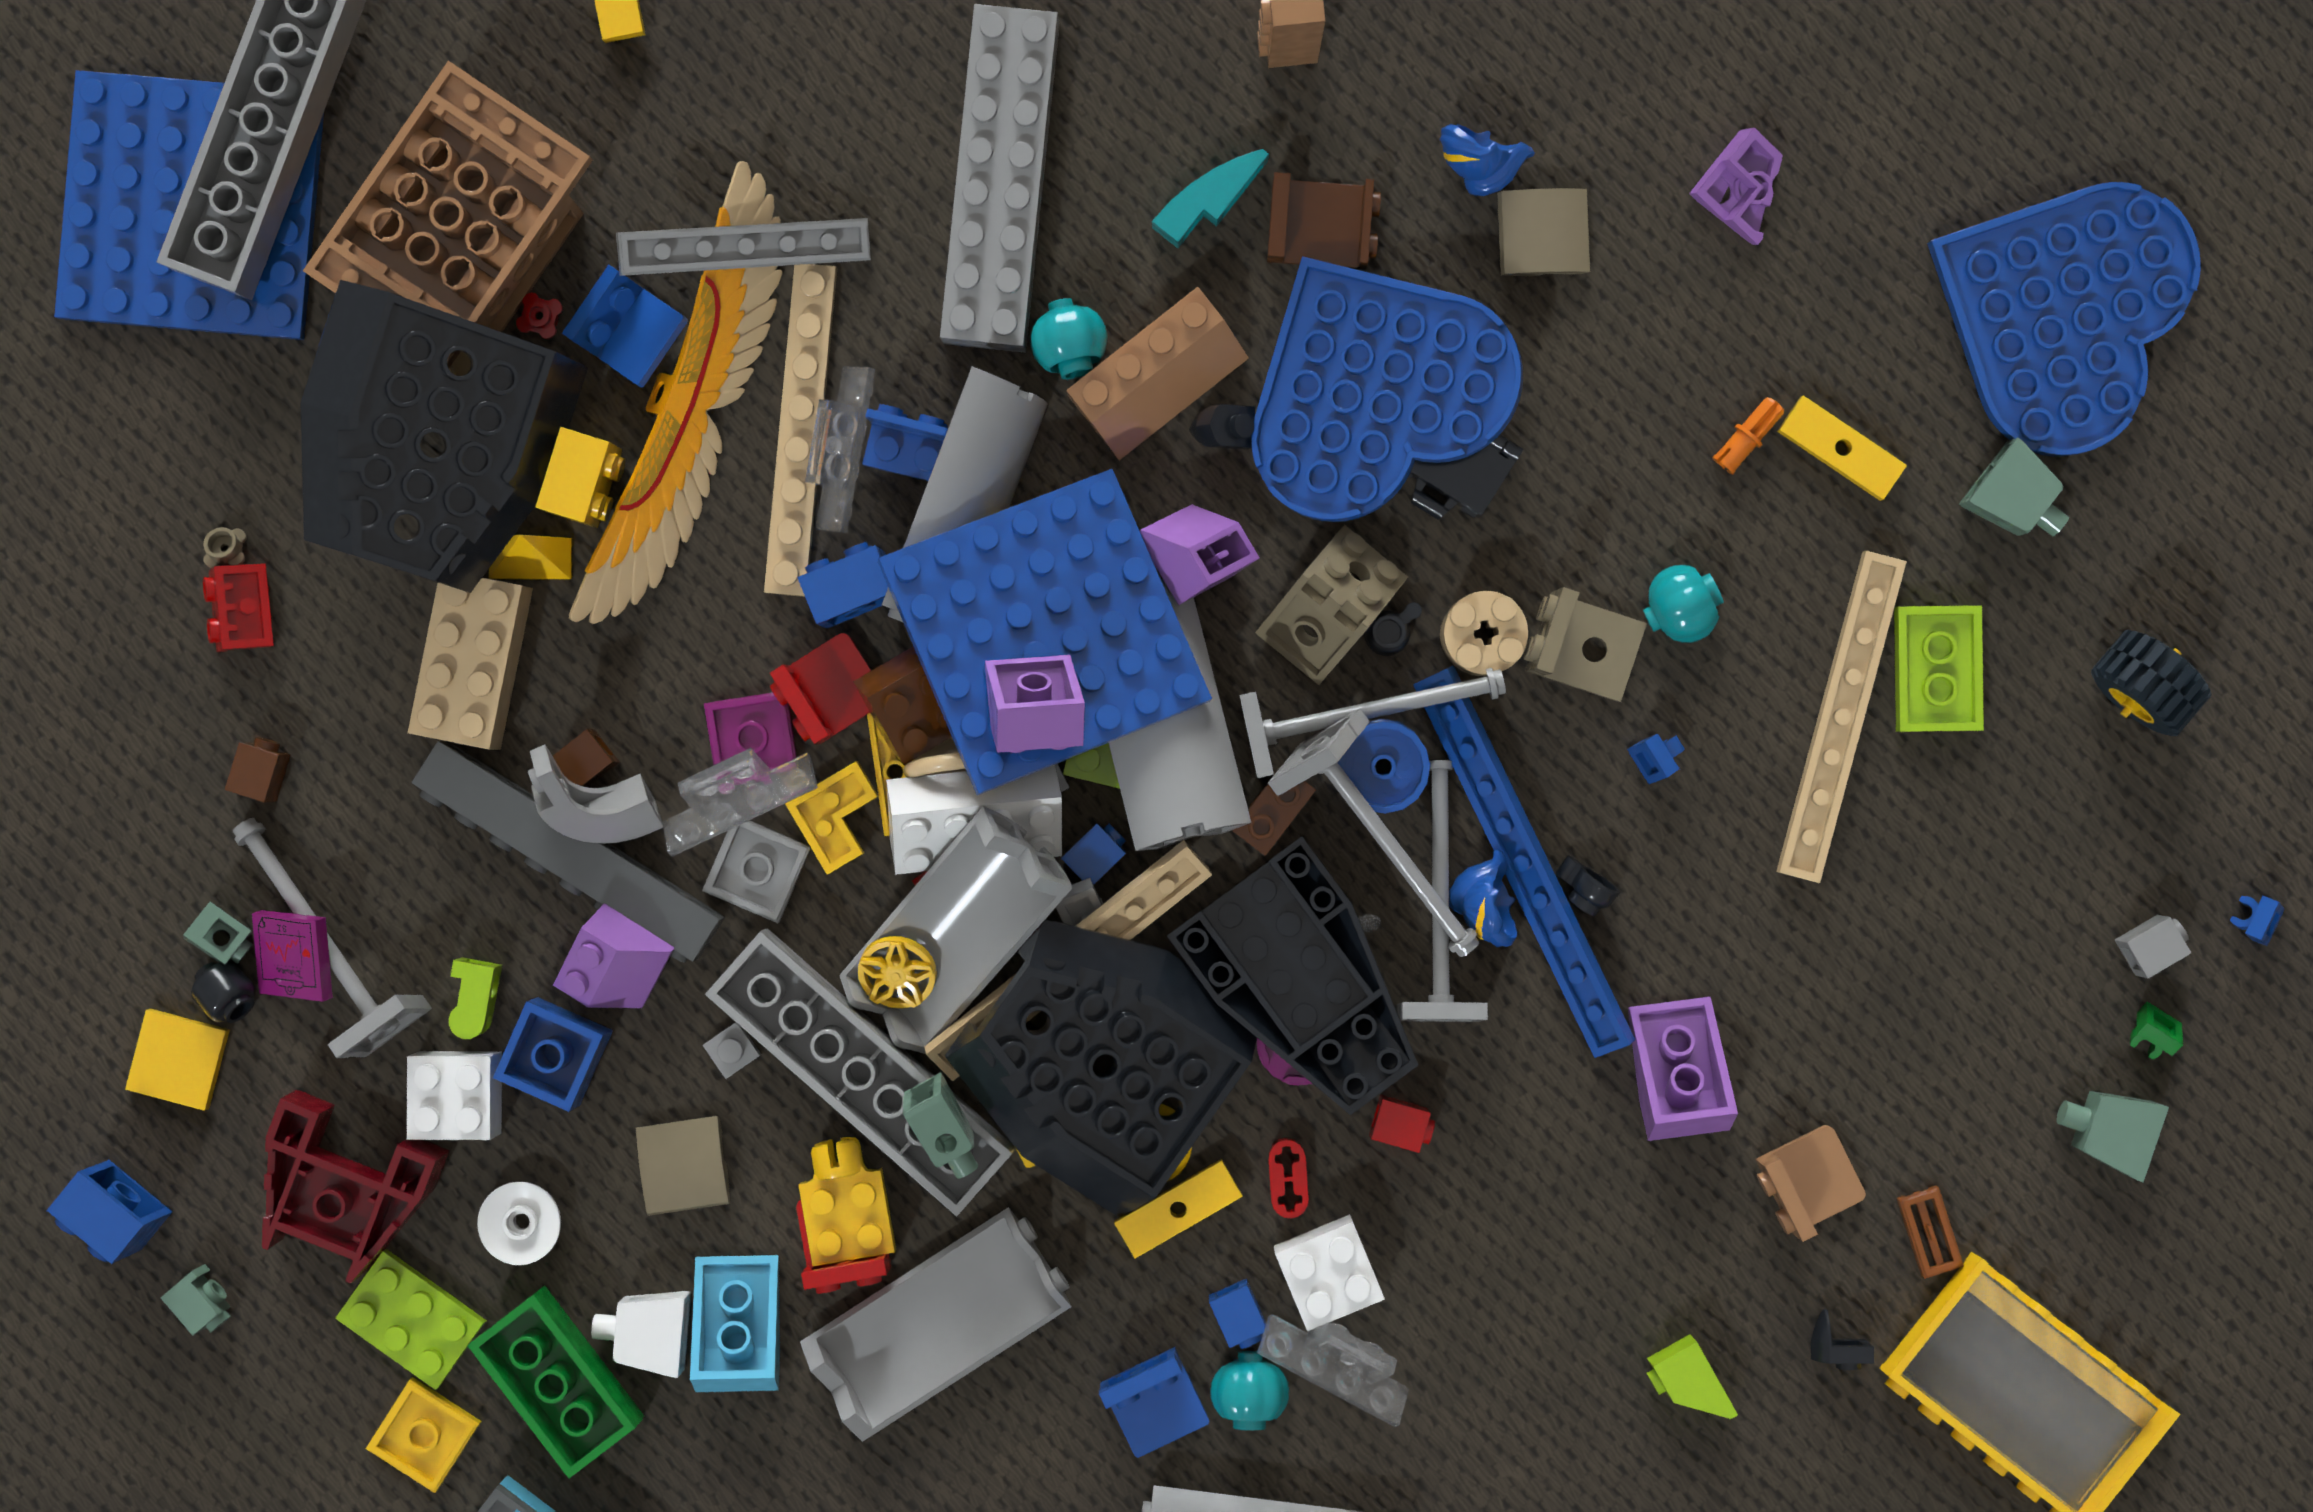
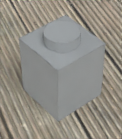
[2115,915,2191,978]

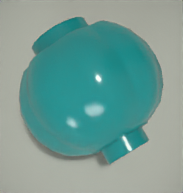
[1031,298,1108,380]
[1643,565,1724,643]
[1210,1351,1289,1430]

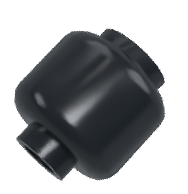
[191,961,256,1023]

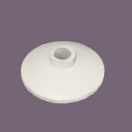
[477,1181,561,1265]

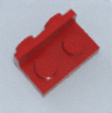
[203,563,274,652]

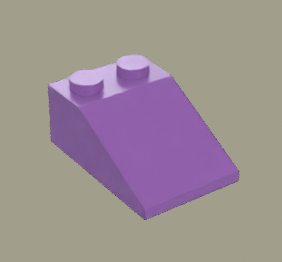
[1628,997,1738,1141]

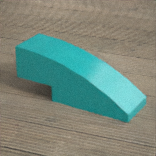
[1152,149,1269,248]

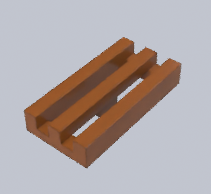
[1896,1186,1964,1279]

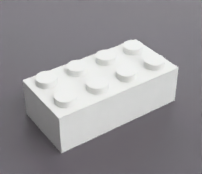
[886,765,1062,875]

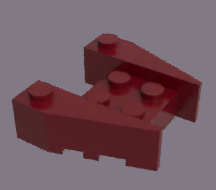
[262,1090,450,1283]

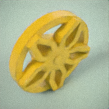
[858,936,937,1008]

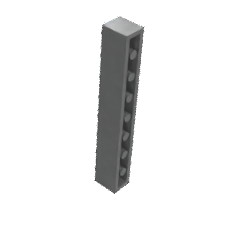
[412,741,725,963]

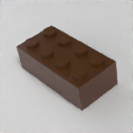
[853,646,952,765]

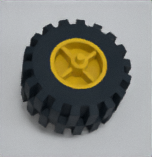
[2091,630,2212,736]

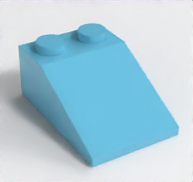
[690,1255,780,1392]

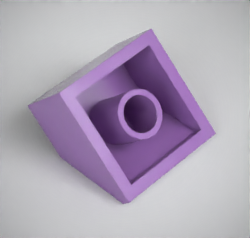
[985,655,1085,753]
[553,903,675,1008]

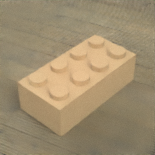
[408,578,533,750]

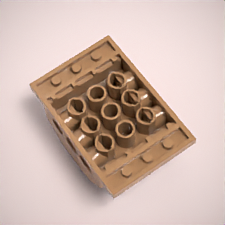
[303,61,593,369]

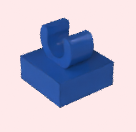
[1627,734,1685,784]
[2230,896,2285,946]

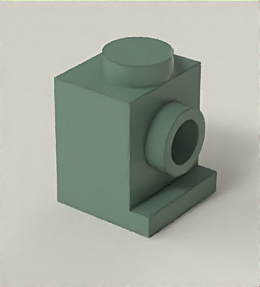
[183,902,253,965]
[161,1264,231,1336]

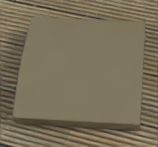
[1497,188,1590,276]
[636,1116,730,1216]

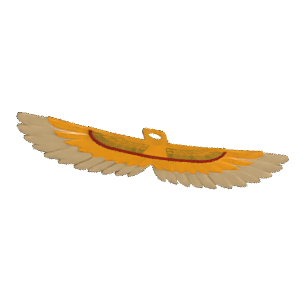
[569,161,782,624]

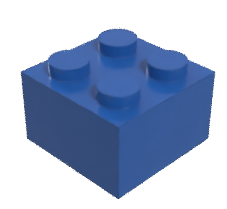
[797,542,888,629]
[493,997,613,1112]
[46,1160,172,1264]

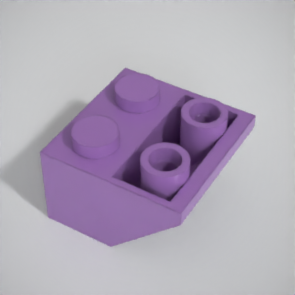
[1139,504,1260,605]

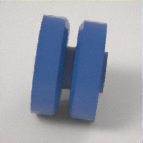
[1337,718,1430,814]

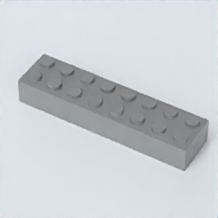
[157,0,366,300]
[940,4,1060,353]
[705,928,1015,1217]

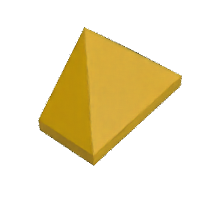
[489,535,572,579]

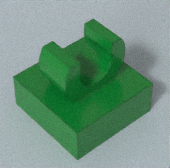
[2130,1001,2183,1059]

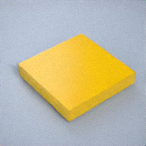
[125,1009,230,1111]
[366,1377,482,1493]

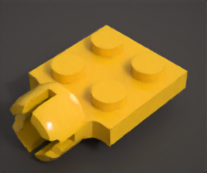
[798,1137,896,1267]

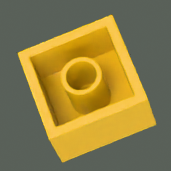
[535,427,626,528]

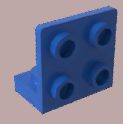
[562,264,688,387]
[862,404,948,481]
[1099,1347,1209,1458]

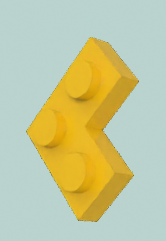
[785,761,879,875]

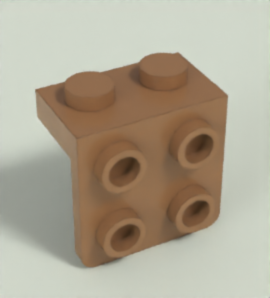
[1755,1125,1866,1242]

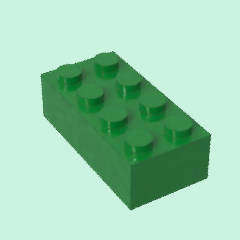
[467,1285,645,1479]

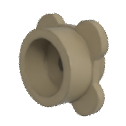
[203,527,247,568]

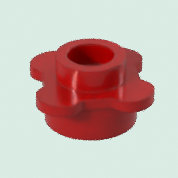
[516,293,563,339]

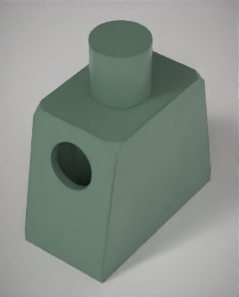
[1959,437,2069,537]
[903,1072,979,1179]
[2057,1091,2169,1182]

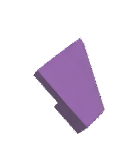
[1689,128,1783,245]

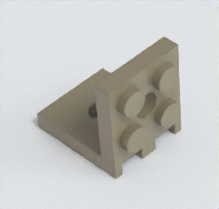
[1255,524,1408,685]
[1523,587,1647,702]

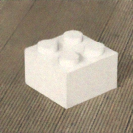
[407,1051,502,1140]
[1274,1214,1385,1331]

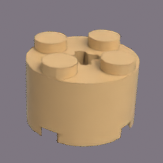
[1440,591,1528,676]

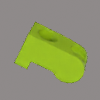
[449,957,502,1039]

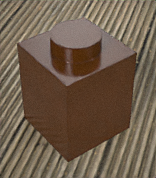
[553,729,620,787]
[225,737,291,802]

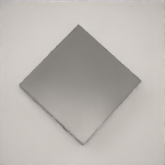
[702,815,811,923]

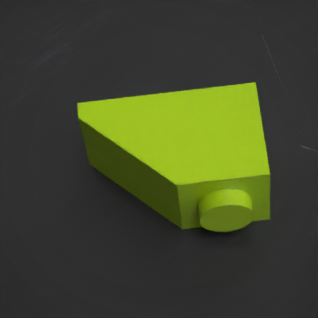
[1646,1334,1738,1419]

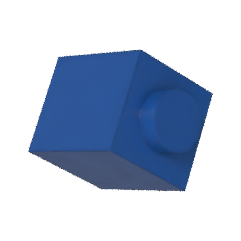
[1061,823,1126,885]
[1209,1279,1268,1349]

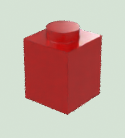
[1369,1095,1435,1153]

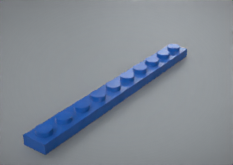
[1413,665,1635,1058]

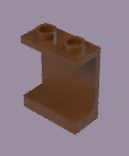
[1267,172,1381,269]

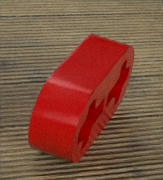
[1268,1138,1309,1219]

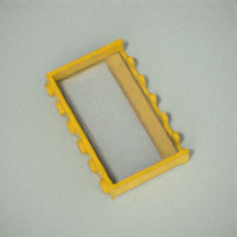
[1879,1252,2180,1512]

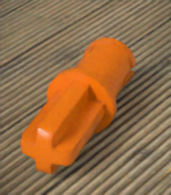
[1712,397,1785,475]

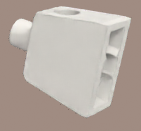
[591,1291,691,1378]

